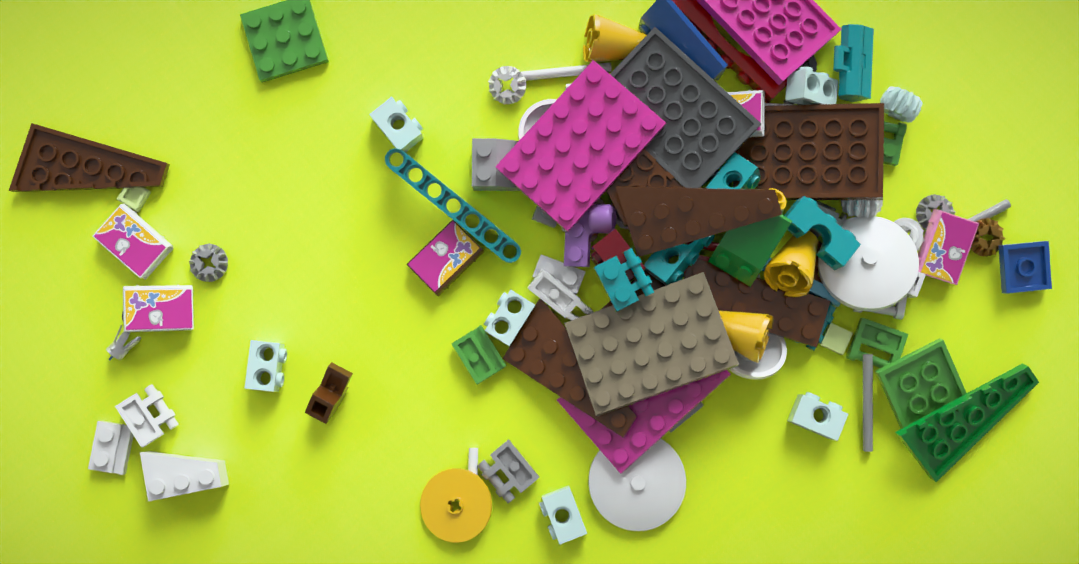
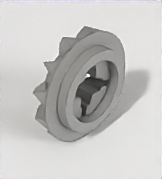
[916,194,956,230]
[188,243,228,282]

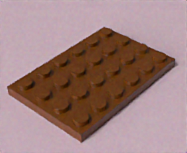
[733,103,884,200]

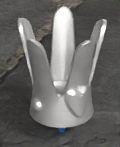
[106,325,141,360]

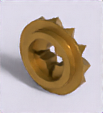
[971,218,1006,257]

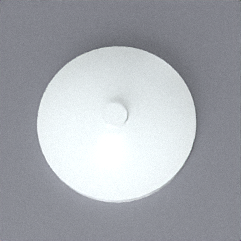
[818,216,919,311]
[588,439,686,531]

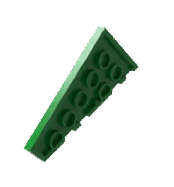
[895,363,1039,482]

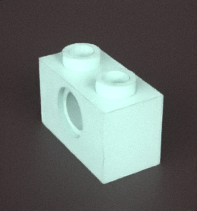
[369,96,424,153]
[787,392,848,441]
[539,485,587,544]

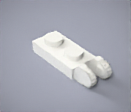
[528,269,594,321]

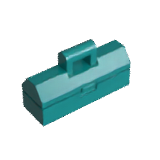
[833,24,874,102]

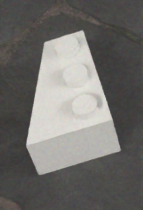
[140,451,229,501]

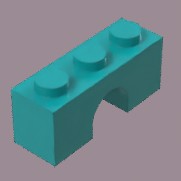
[784,196,861,271]

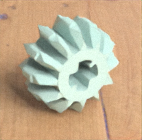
[880,87,923,123]

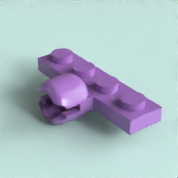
[564,204,616,267]

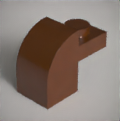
[305,362,353,424]

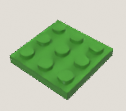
[240,0,329,83]
[875,338,967,429]

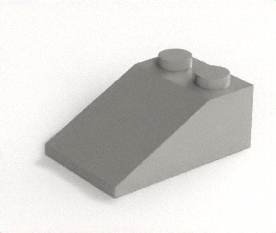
[472,138,520,191]

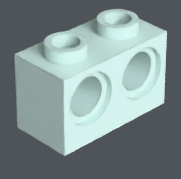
[785,67,838,105]
[484,290,535,347]
[244,340,287,392]

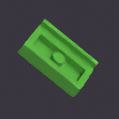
[451,325,507,385]

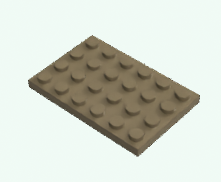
[565,272,739,416]

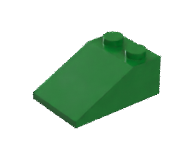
[708,215,792,287]

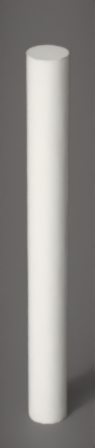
[521,62,611,81]

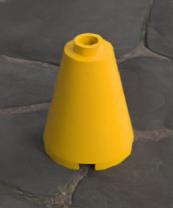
[583,14,647,63]
[764,230,818,297]
[718,310,774,363]

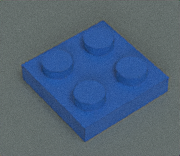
[998,241,1052,294]

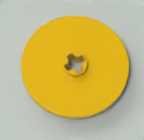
[420,468,492,543]

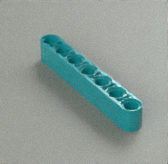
[385,148,521,263]

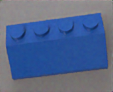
[639,0,728,82]

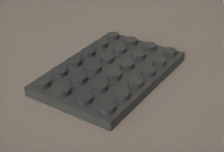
[610,27,761,188]

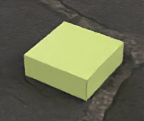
[117,187,151,212]
[819,323,853,355]

